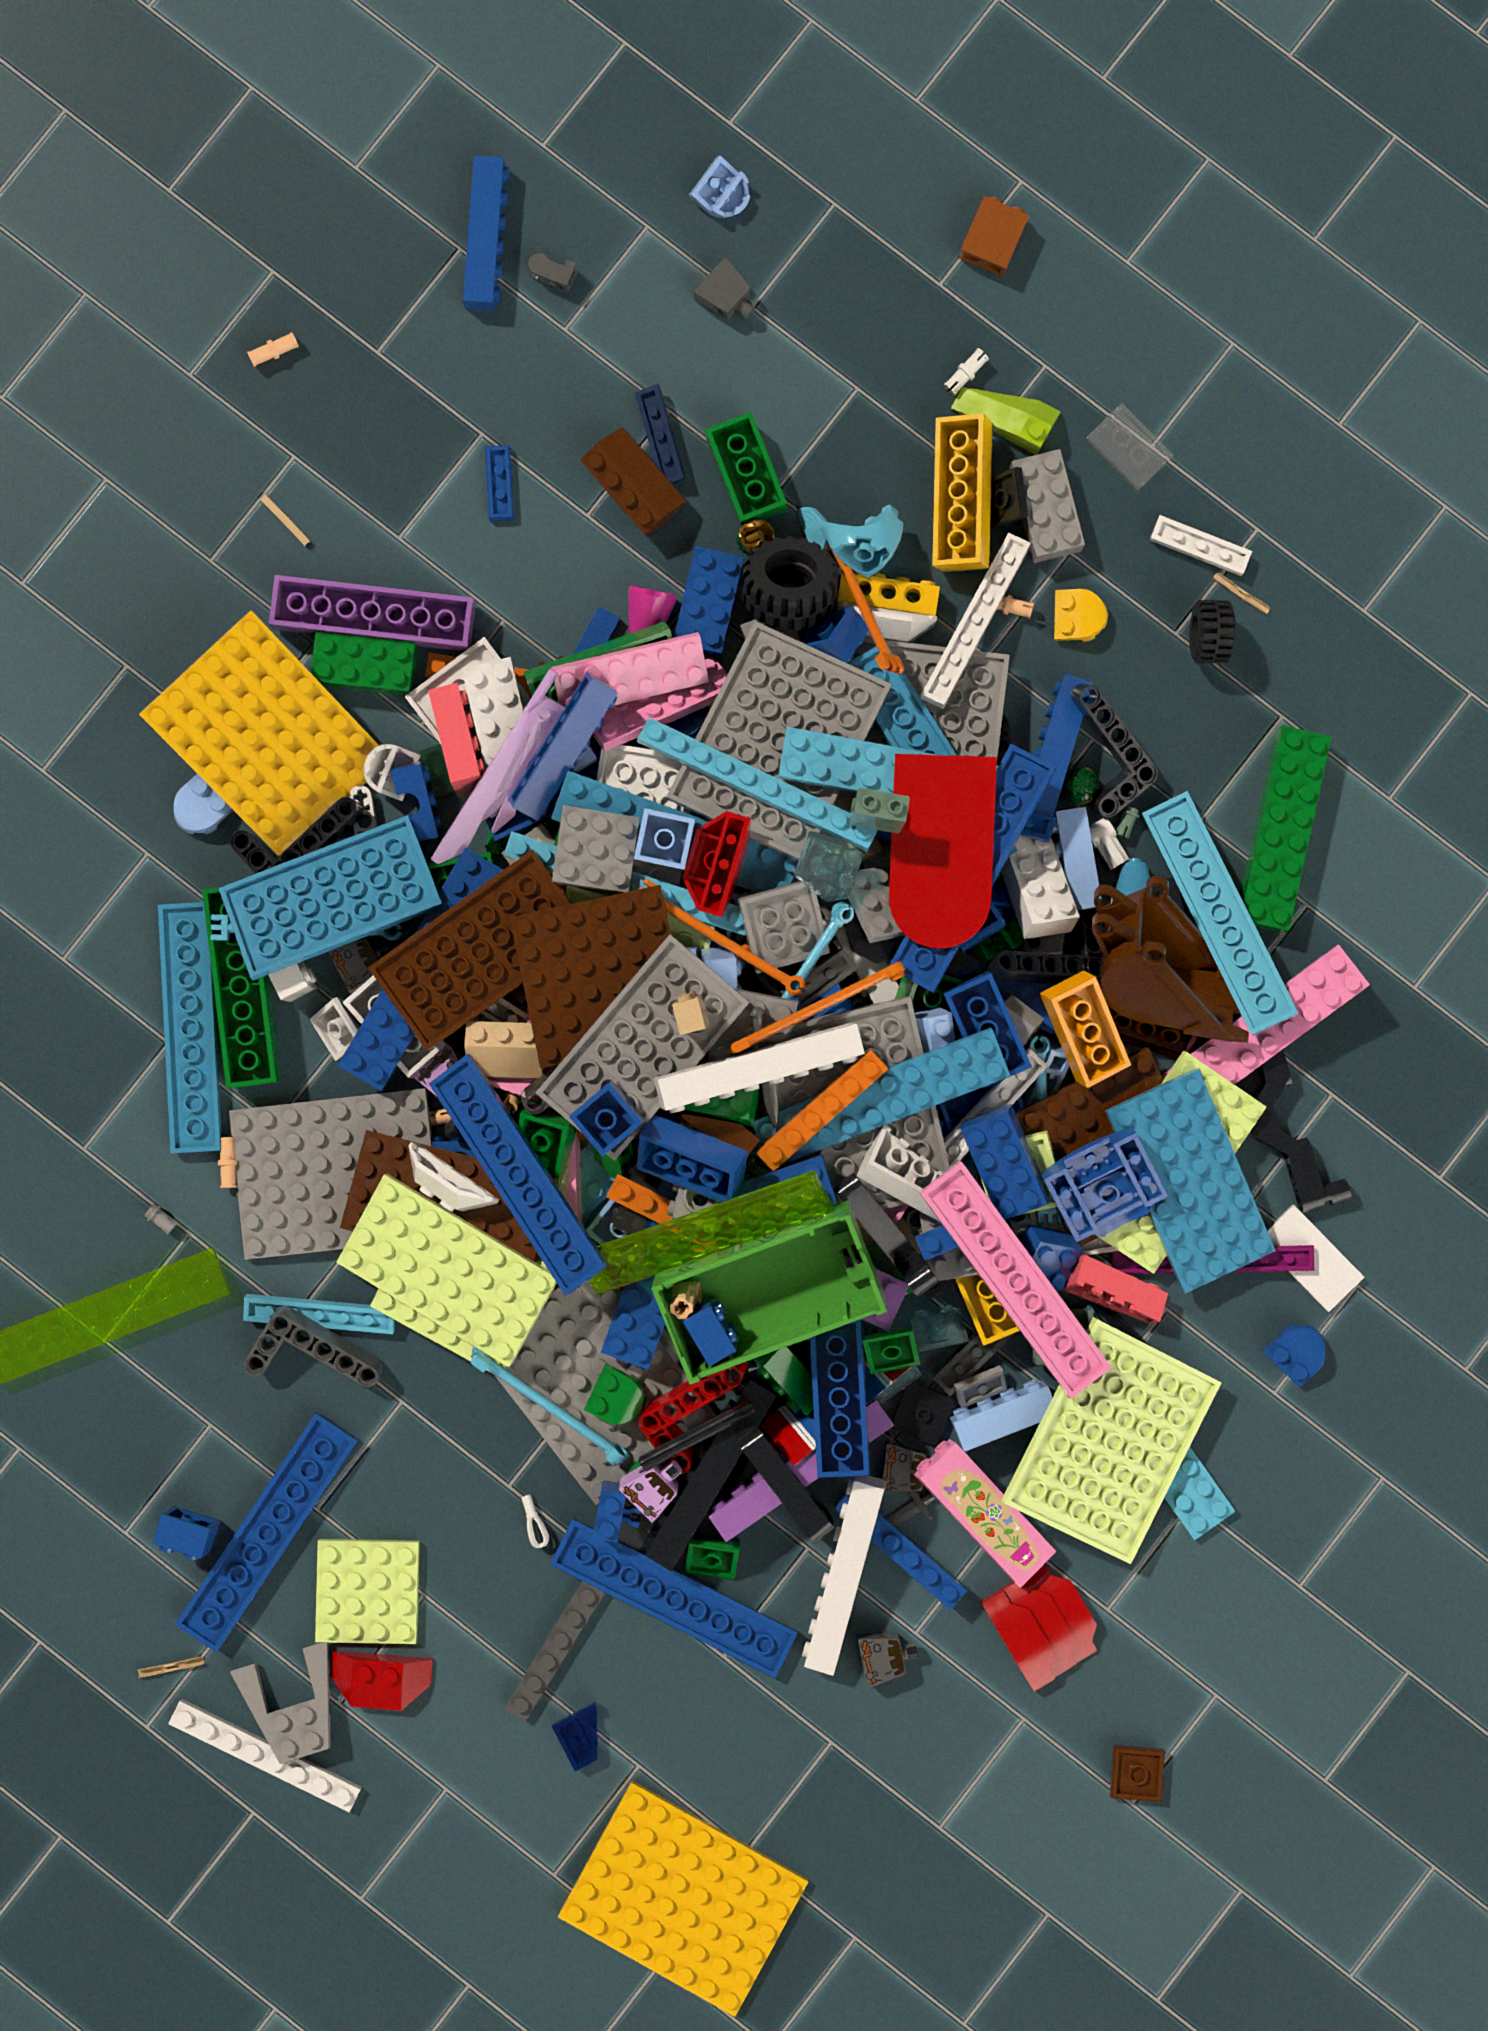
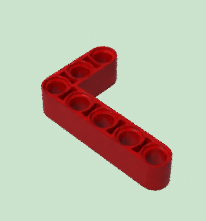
[639,1362,747,1474]

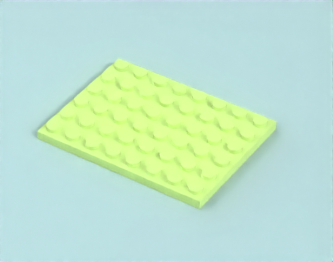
[1001,1317,1221,1564]

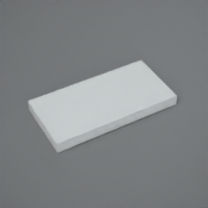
[1267,1205,1364,1312]

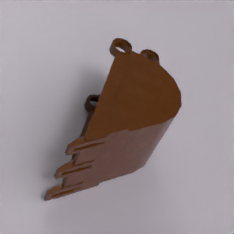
[1092,876,1249,1043]

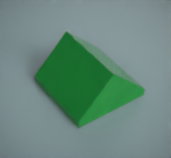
[862,1326,921,1374]
[685,1533,740,1580]

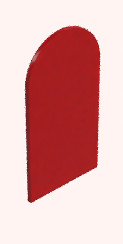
[889,754,997,950]

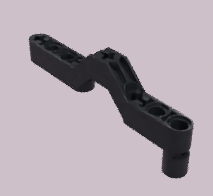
[790,845,987,981]
[1250,1049,1352,1214]

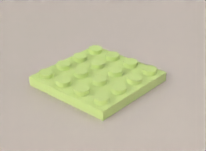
[315,1539,420,1644]

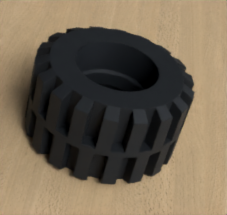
[1189,600,1235,663]

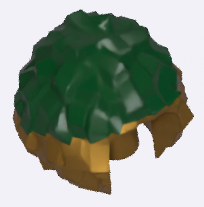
[736,519,775,556]
[1060,766,1099,807]

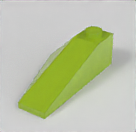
[950,387,1060,455]

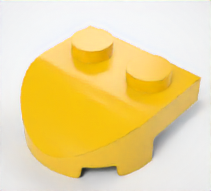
[1054,589,1108,642]

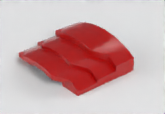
[981,1563,1097,1691]

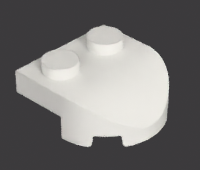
[363,744,420,801]

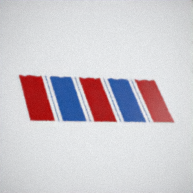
[760,1327,911,1466]

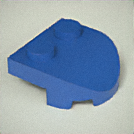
[1263,1324,1326,1387]

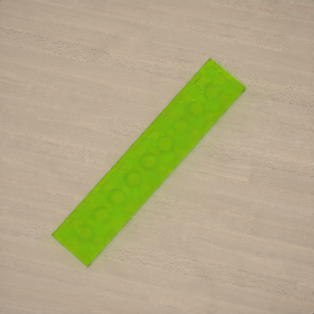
[589,1170,834,1295]
[0,1247,232,1385]

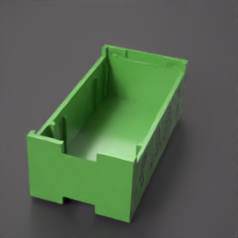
[651,1200,887,1385]

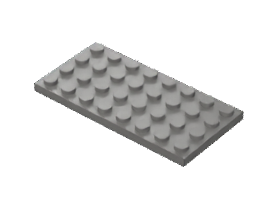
[536,934,750,1161]

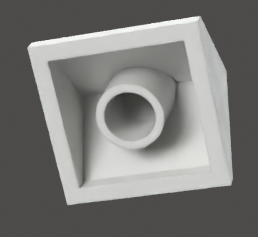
[309,997,360,1061]

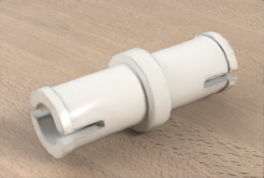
[944,348,989,396]

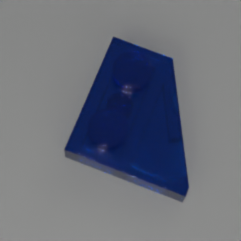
[552,1702,598,1771]

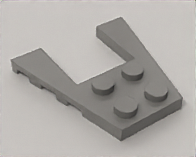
[230,1642,331,1764]

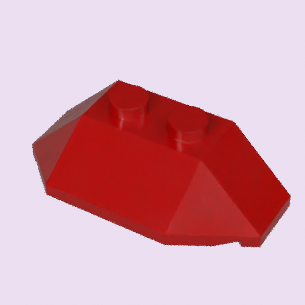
[682,811,752,917]
[330,1650,433,1711]

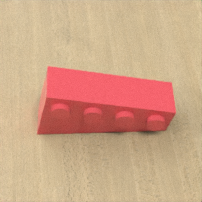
[428,683,485,798]
[1063,1254,1168,1325]

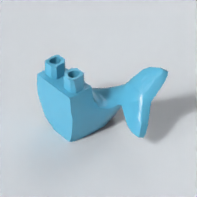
[797,505,904,578]

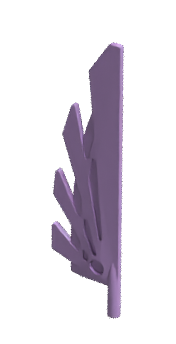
[431,669,565,864]

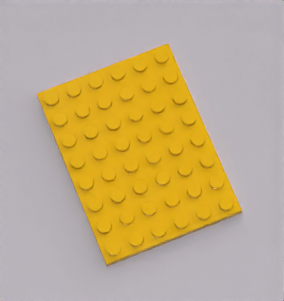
[139,610,379,856]
[558,1780,808,2017]

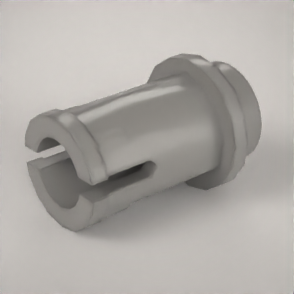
[144,1204,178,1235]

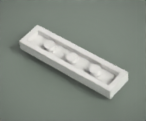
[1150,515,1252,576]

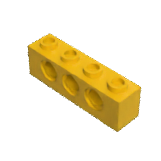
[836,569,940,616]

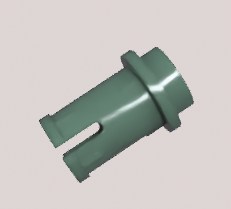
[1116,806,1139,839]

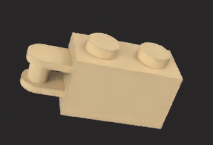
[672,991,710,1035]

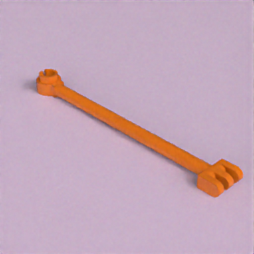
[826,544,904,674]
[639,878,806,996]
[727,961,906,1054]

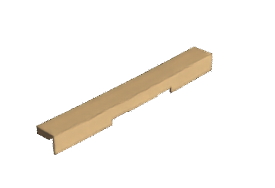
[260,495,311,546]
[1212,572,1271,615]
[138,1656,204,1678]

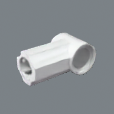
[1089,817,1129,870]

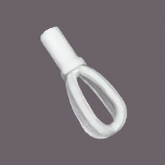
[521,1494,549,1548]

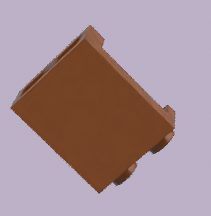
[959,196,1029,277]

